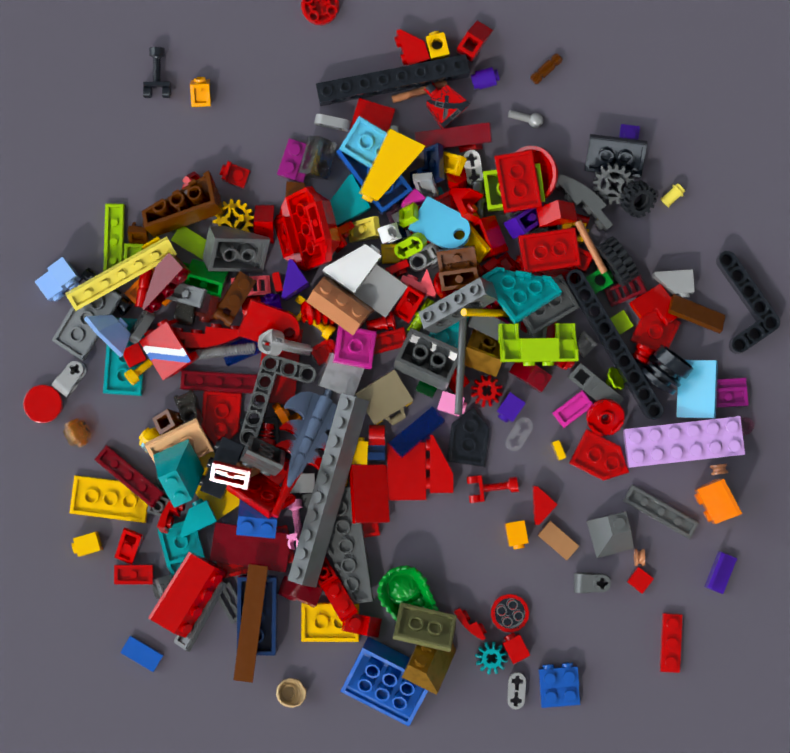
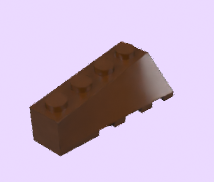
[142,170,224,237]

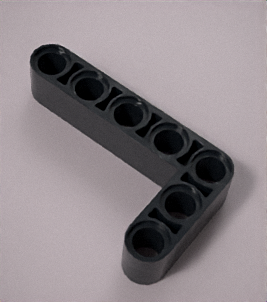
[716,251,780,354]

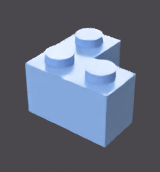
[34,257,82,302]

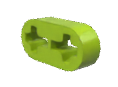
[394,232,427,259]

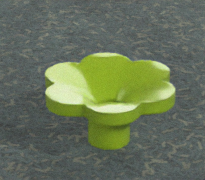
[606,367,625,390]

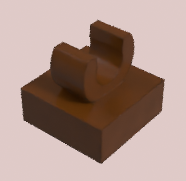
[127,222,149,244]

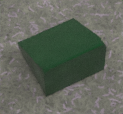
[415,381,437,399]

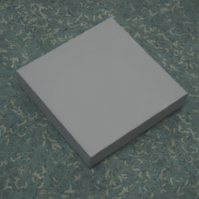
[355,264,408,318]

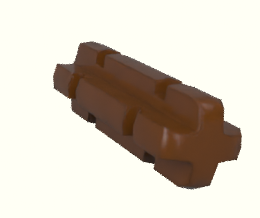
[530,53,563,84]

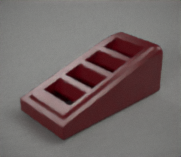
[604,274,648,307]

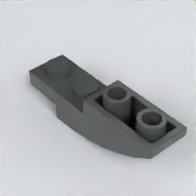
[555,174,613,232]

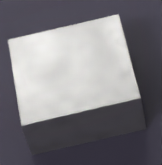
[317,353,365,396]

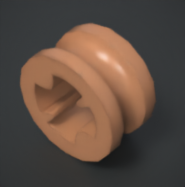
[710,463,728,475]
[634,549,645,566]

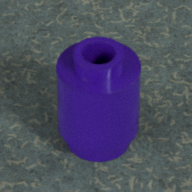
[471,67,500,90]

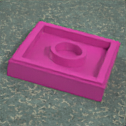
[333,325,377,369]

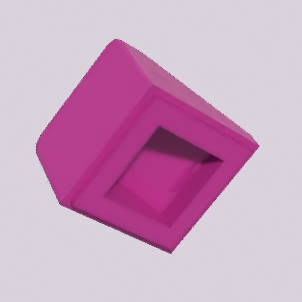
[400,189,426,209]

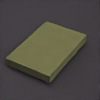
[393,602,457,652]

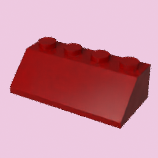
[148,552,226,638]

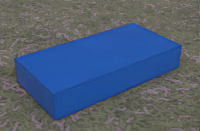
[120,636,164,672]

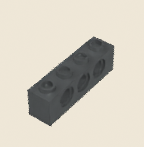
[418,277,498,334]

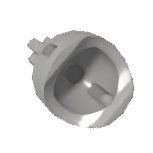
[258,329,313,356]

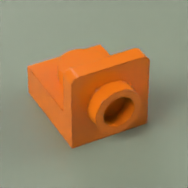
[272,402,302,424]

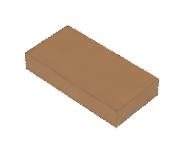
[538,521,579,561]

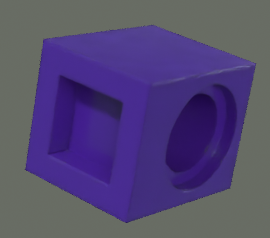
[496,392,526,423]

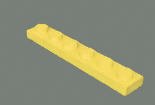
[65,236,177,311]

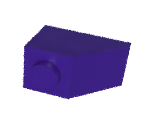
[503,202,544,239]

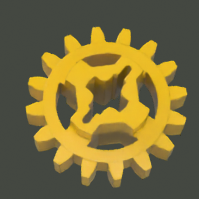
[213,199,254,232]

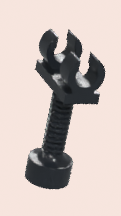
[143,47,171,98]

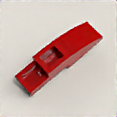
[172,323,241,349]
[318,556,358,622]

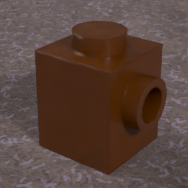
[152,409,184,435]

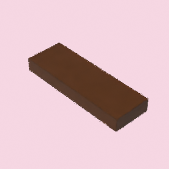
[668,294,725,334]

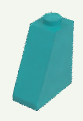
[330,174,371,228]

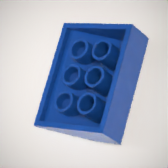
[340,637,428,726]

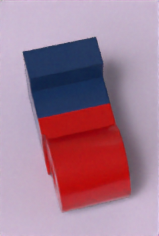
[368,425,385,461]

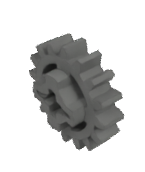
[593,163,634,205]

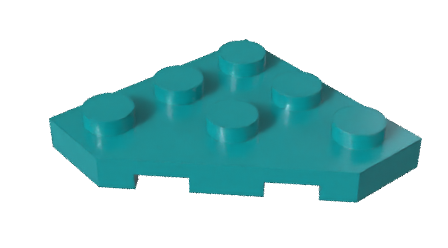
[481,267,562,324]

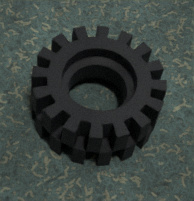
[619,180,657,218]

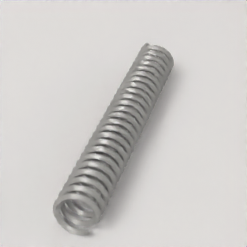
[187,342,256,360]

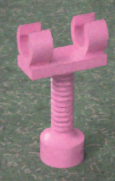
[287,499,303,550]

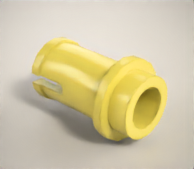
[660,183,685,208]

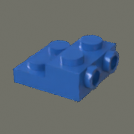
[538,662,580,708]

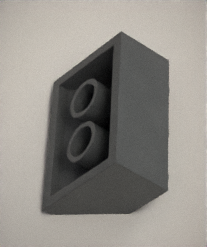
[393,328,458,392]

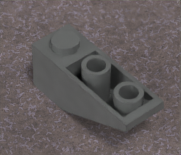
[568,362,624,404]

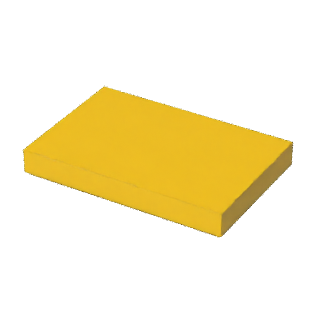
[301,603,359,642]

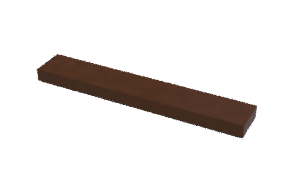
[233,564,268,683]

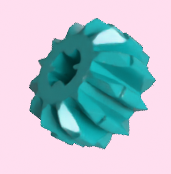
[475,641,508,675]

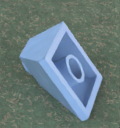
[84,315,131,357]

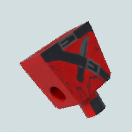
[424,82,470,129]

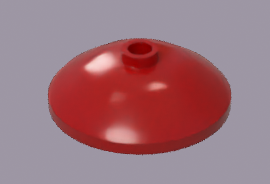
[515,146,558,199]

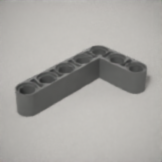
[240,355,317,446]

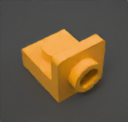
[190,77,211,107]

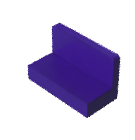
[704,551,737,594]

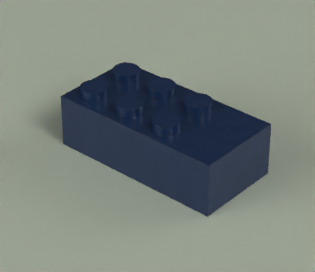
[237,575,278,656]

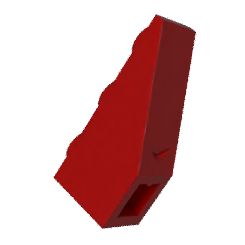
[426,435,453,493]

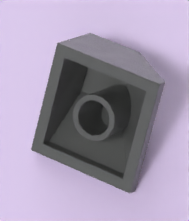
[587,511,634,558]

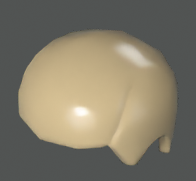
[276,678,307,708]

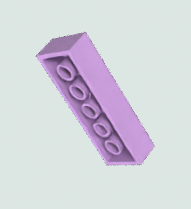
[623,416,745,468]

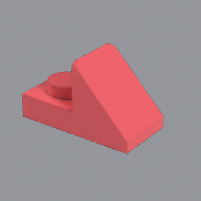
[401,269,436,299]

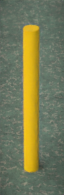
[461,308,509,317]

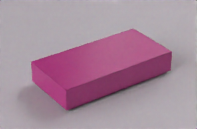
[552,390,593,428]

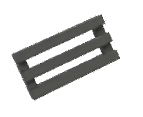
[218,581,237,624]

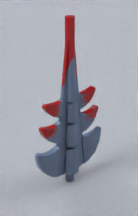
[271,389,337,518]

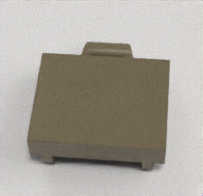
[355,369,414,426]

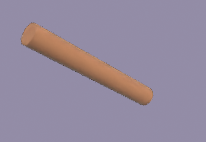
[391,81,447,103]
[574,220,608,274]

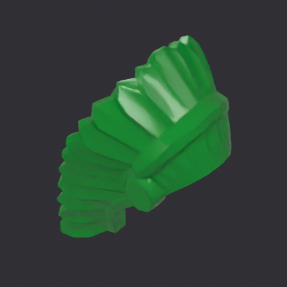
[377,565,439,620]

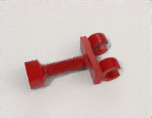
[467,475,519,503]

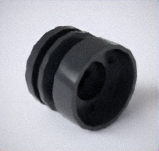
[641,344,693,395]

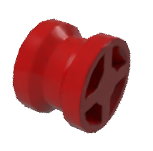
[632,343,654,365]

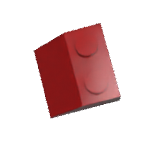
[456,215,509,263]

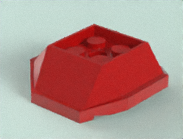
[274,186,341,271]

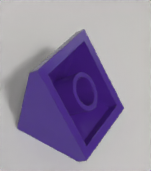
[281,259,309,301]

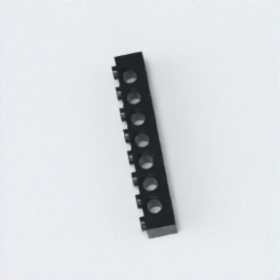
[316,54,470,106]

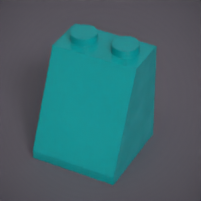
[153,439,205,508]

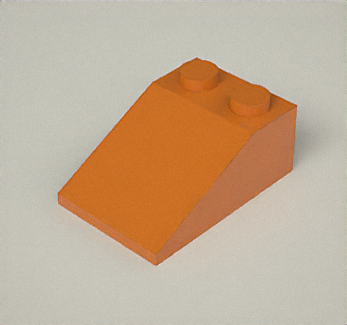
[694,479,742,524]

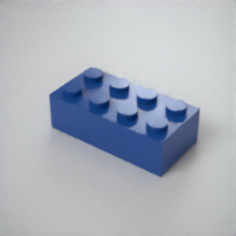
[336,149,413,215]

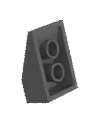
[202,226,270,272]
[240,435,286,476]

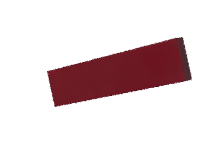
[415,122,492,151]
[180,370,258,394]
[94,445,164,508]

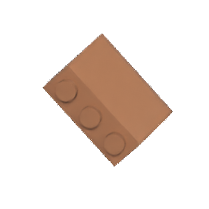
[306,276,373,335]

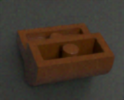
[436,245,481,291]

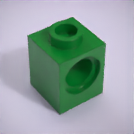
[586,269,614,294]

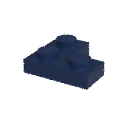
[410,143,445,189]

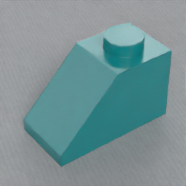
[180,499,218,538]

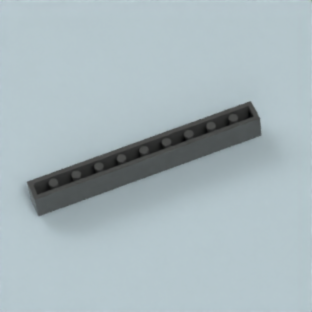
[288,393,369,588]

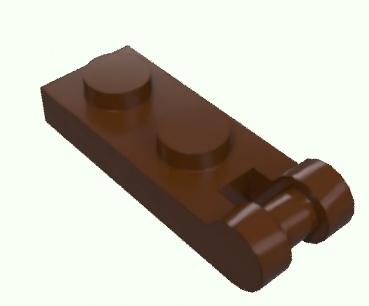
[212,271,256,327]

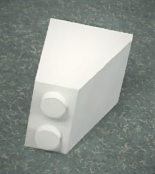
[323,244,382,295]

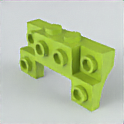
[498,323,579,366]

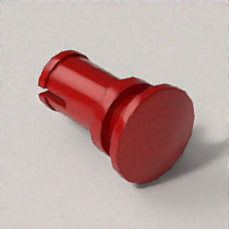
[366,311,396,331]

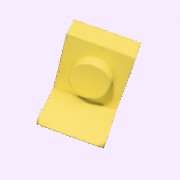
[349,216,380,243]

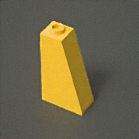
[359,129,425,203]

